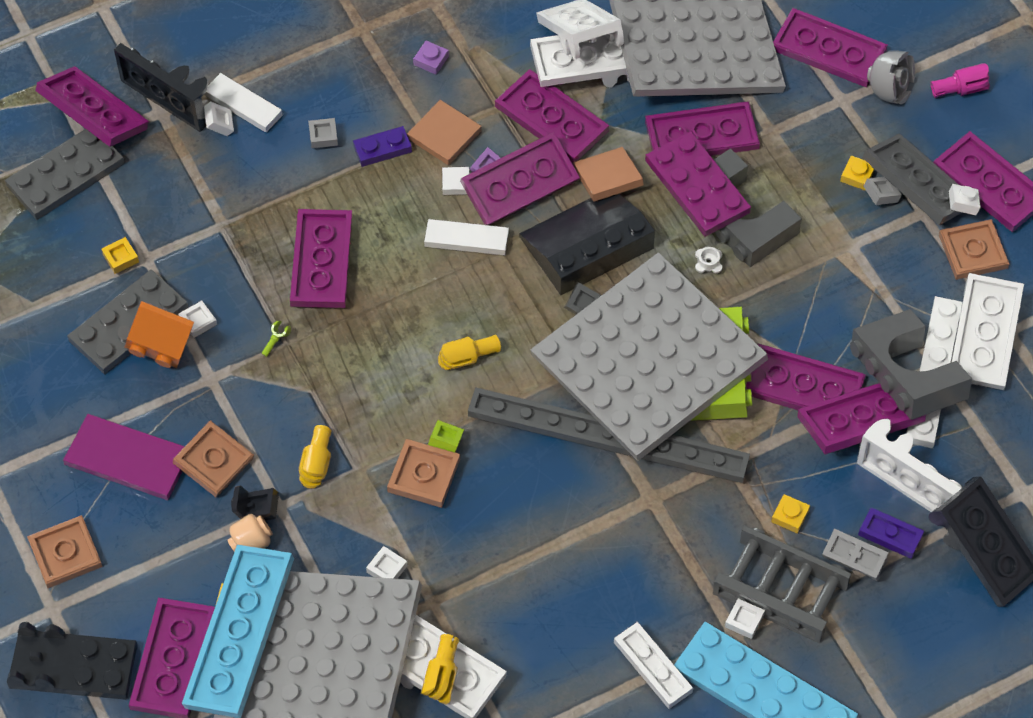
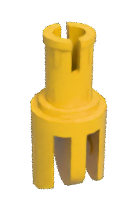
[438,334,501,370]
[299,425,332,488]
[421,634,459,704]

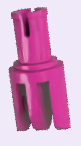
[930,64,990,98]

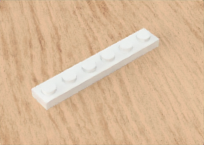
[907,296,962,448]

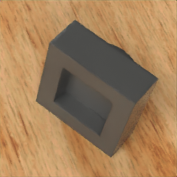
[564,283,601,314]

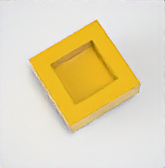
[840,156,875,190]
[101,237,139,274]
[771,494,810,534]

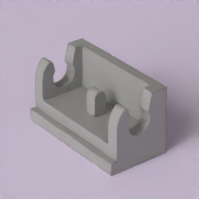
[822,529,888,581]

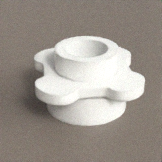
[695,247,722,273]

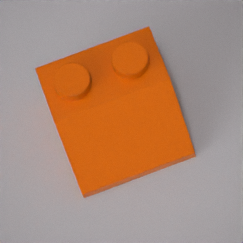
[124,301,194,368]

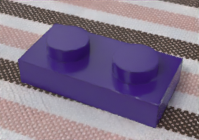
[353,126,412,167]
[858,507,924,559]

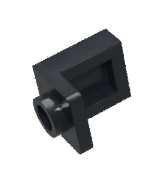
[231,485,279,520]

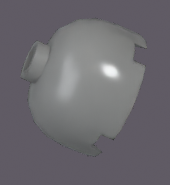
[867,51,915,104]

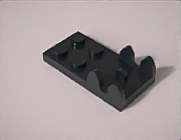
[114,43,208,132]
[929,476,1033,607]
[7,622,137,700]

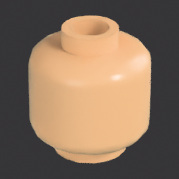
[228,514,273,552]

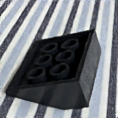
[519,194,655,295]

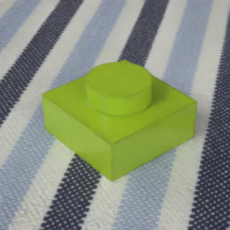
[428,420,464,453]

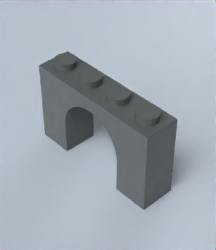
[714,148,802,267]
[850,309,972,420]

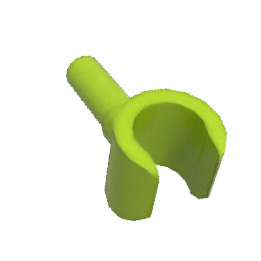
[261,321,291,357]

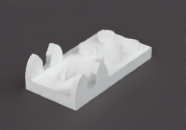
[536,0,624,60]
[530,35,629,88]
[951,273,1024,390]
[857,419,962,512]
[400,615,507,718]

